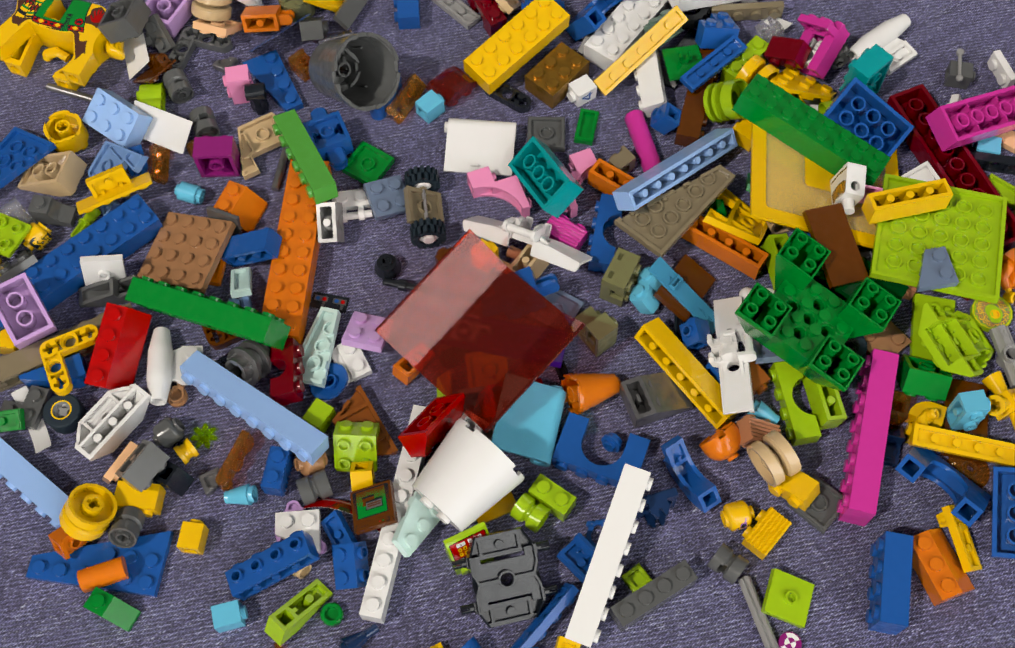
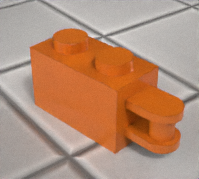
[241,5,295,33]

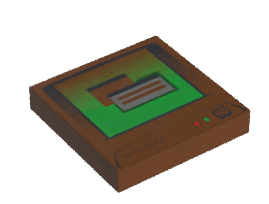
[350,479,398,535]

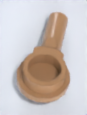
[167,383,188,407]

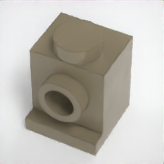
[608,145,636,173]

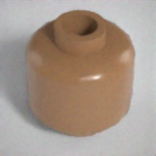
[294,452,328,476]

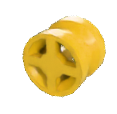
[173,438,200,465]

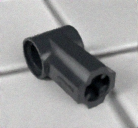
[244,83,269,115]

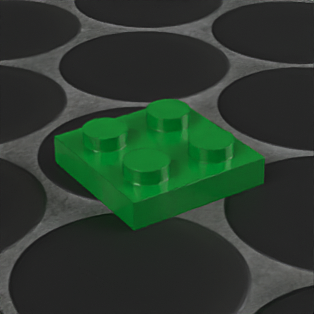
[342,141,395,184]

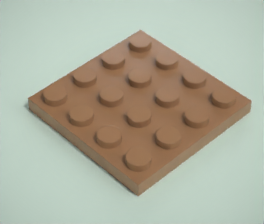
[137,212,236,294]

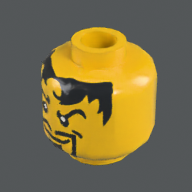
[22,222,52,251]

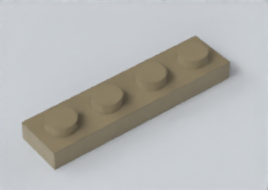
[709,1,784,21]

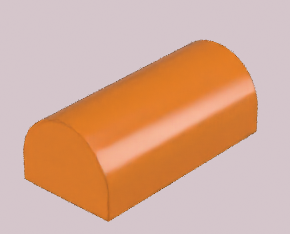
[77,556,129,593]

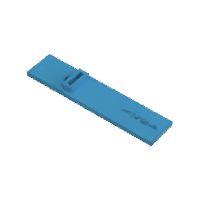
[648,257,715,335]

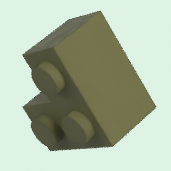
[571,306,618,357]

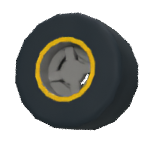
[43,394,86,434]

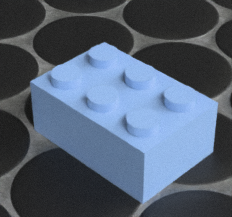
[82,87,153,148]

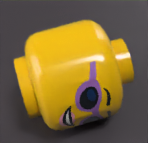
[720,500,755,531]

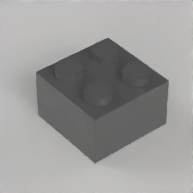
[97,0,152,44]

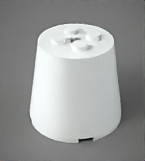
[412,418,524,532]

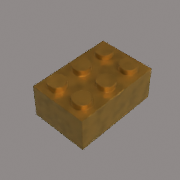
[525,42,590,109]

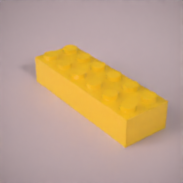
[463,0,570,95]

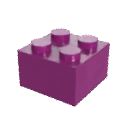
[192,135,241,177]

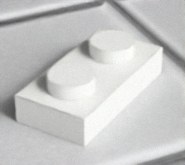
[987,50,1015,89]

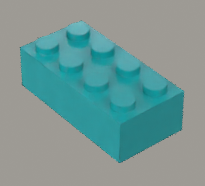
[508,136,584,218]

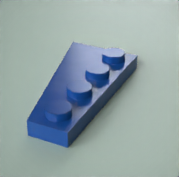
[242,50,304,112]

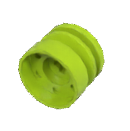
[703,78,748,123]

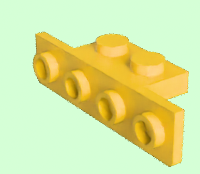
[76,164,153,215]

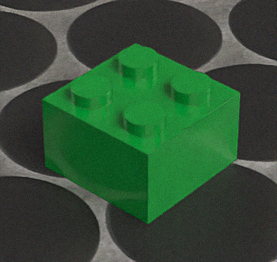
[896,354,953,401]

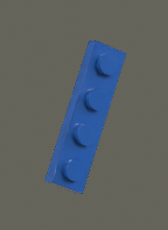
[679,34,747,93]
[510,583,579,648]

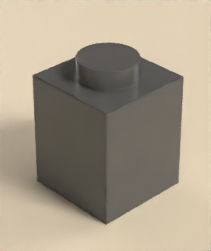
[944,60,976,90]

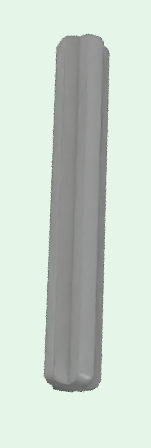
[738,575,779,648]

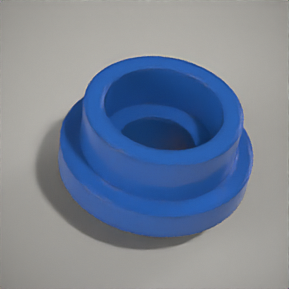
[601,432,622,452]

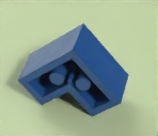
[695,11,740,49]

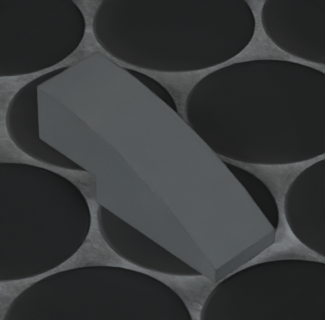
[79,275,141,308]

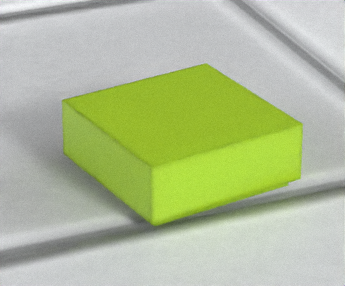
[621,563,652,593]

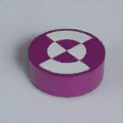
[777,632,802,648]

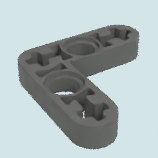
[168,26,233,70]

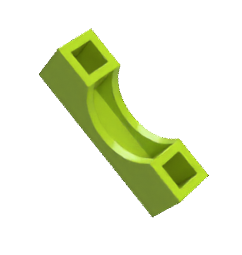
[768,361,821,447]

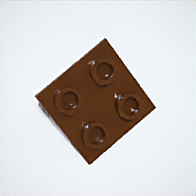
[133,53,176,84]

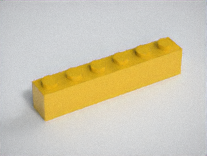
[634,317,738,430]

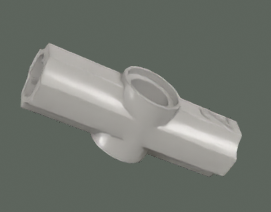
[989,325,1015,389]

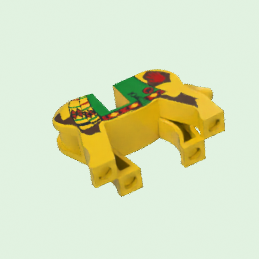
[0,0,125,91]

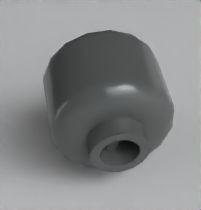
[152,417,185,448]

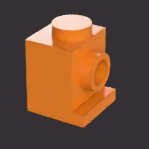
[48,527,87,560]

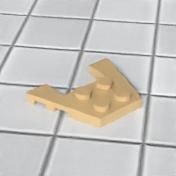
[237,112,281,181]

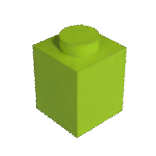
[302,398,336,433]

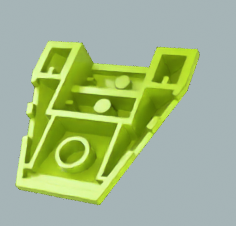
[918,301,995,377]

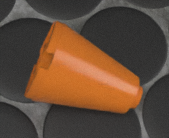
[561,373,621,415]

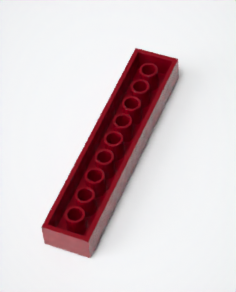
[887,84,1015,254]

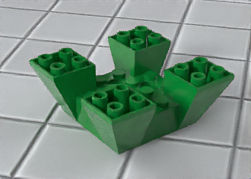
[735,227,902,392]

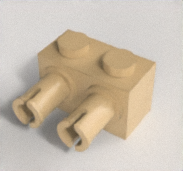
[495,244,549,279]

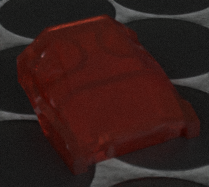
[426,66,477,107]

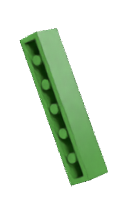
[272,109,338,204]

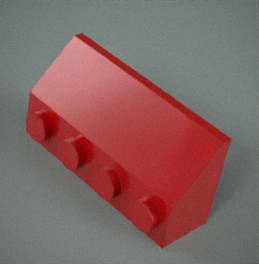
[84,302,152,390]

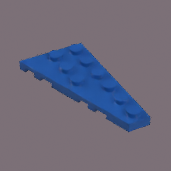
[0,127,57,189]
[26,531,174,597]

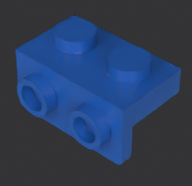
[556,532,595,583]
[332,541,370,590]

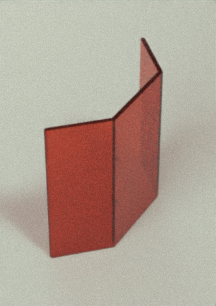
[374,229,586,433]

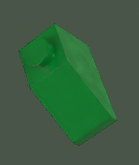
[83,587,141,632]

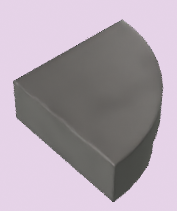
[212,57,239,73]
[198,467,221,497]

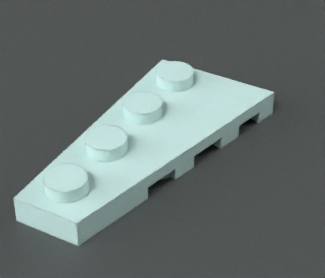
[302,306,341,388]

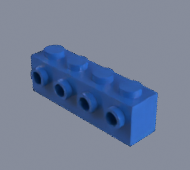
[225,530,320,601]

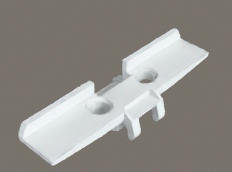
[463,216,593,272]
[707,296,757,415]

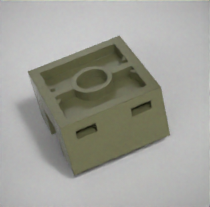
[599,247,642,307]

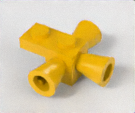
[981,371,1015,430]

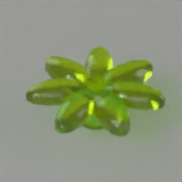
[190,423,218,449]

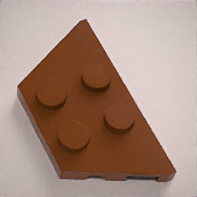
[332,385,399,456]

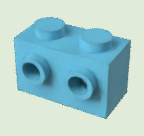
[945,389,991,431]

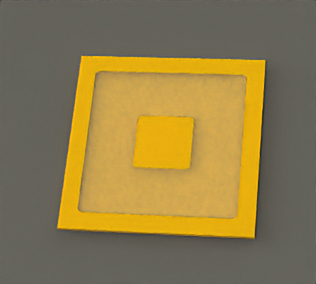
[750,122,899,249]

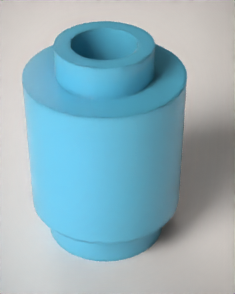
[174,181,206,205]

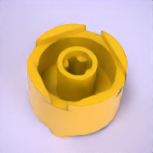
[43,110,89,153]

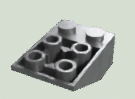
[619,372,693,428]

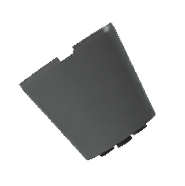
[309,32,401,111]

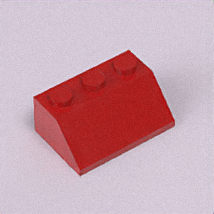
[398,393,465,458]

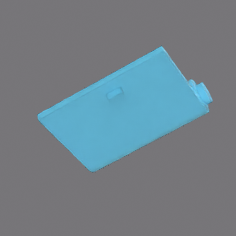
[491,374,567,467]

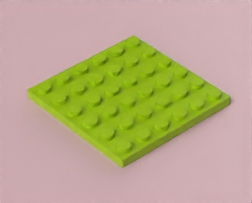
[869,173,1008,304]

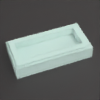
[230,267,252,299]

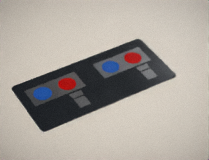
[310,292,350,313]

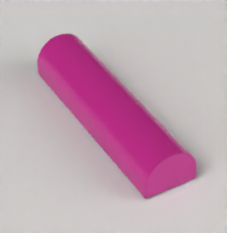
[625,110,661,172]

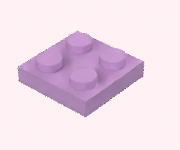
[341,311,393,353]

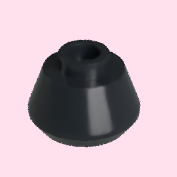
[374,254,401,279]

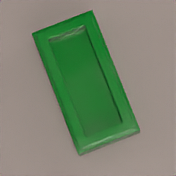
[574,108,599,146]

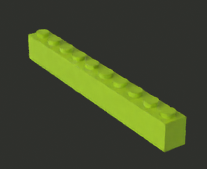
[760,233,847,430]

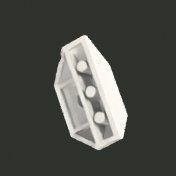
[75,384,151,461]

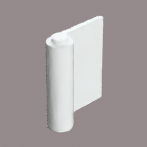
[444,118,517,177]

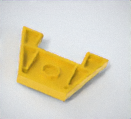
[703,189,768,245]

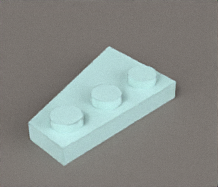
[392,491,440,557]

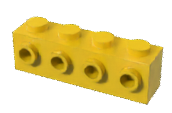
[861,178,954,224]

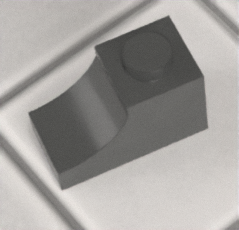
[27,194,78,228]

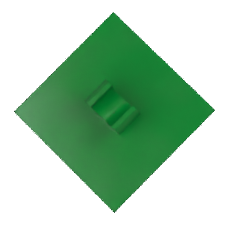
[662,44,702,81]

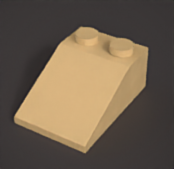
[17,151,87,197]

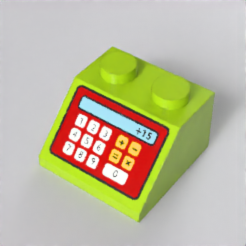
[443,521,494,575]

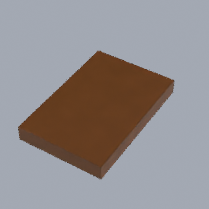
[653,254,716,322]

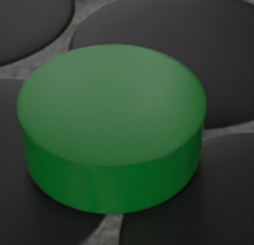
[320,603,344,627]

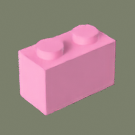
[222,64,253,105]

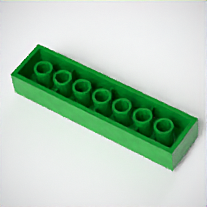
[732,73,890,186]
[124,276,291,350]

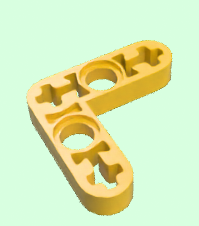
[39,324,99,396]

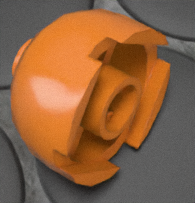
[699,422,741,462]

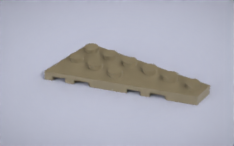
[614,165,736,258]

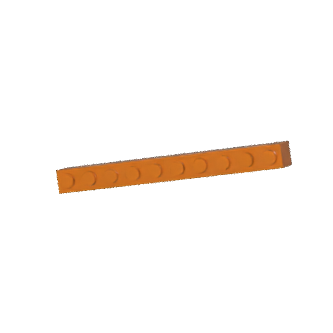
[587,158,769,280]

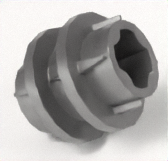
[225,340,272,385]

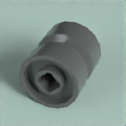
[162,68,194,104]
[189,106,220,137]
[296,469,334,506]
[108,506,146,548]
[707,543,749,585]

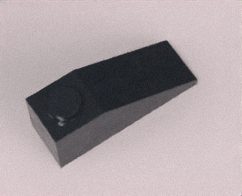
[153,461,195,497]

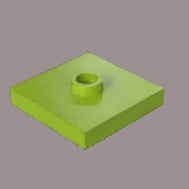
[761,568,815,628]

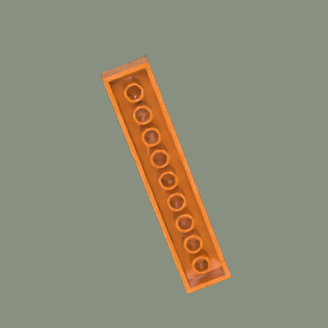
[262,159,332,345]

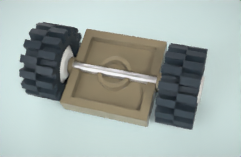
[403,165,447,249]

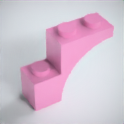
[564,148,597,219]
[467,166,532,218]

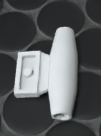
[848,14,918,75]
[146,327,203,406]

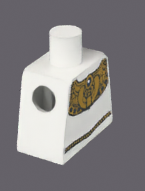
[830,162,867,215]

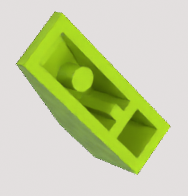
[264,579,333,646]

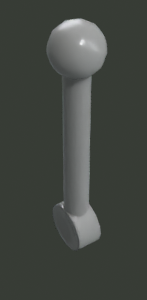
[955,48,964,82]

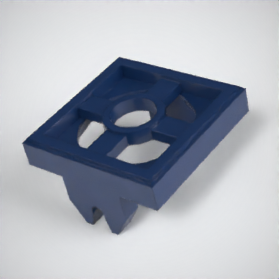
[635,487,679,529]

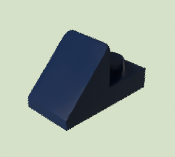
[883,424,905,467]

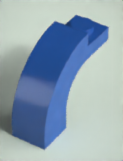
[660,435,722,513]

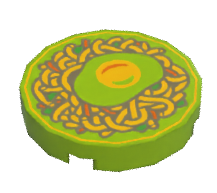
[970,297,1013,332]

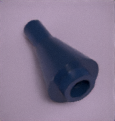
[338,623,379,648]

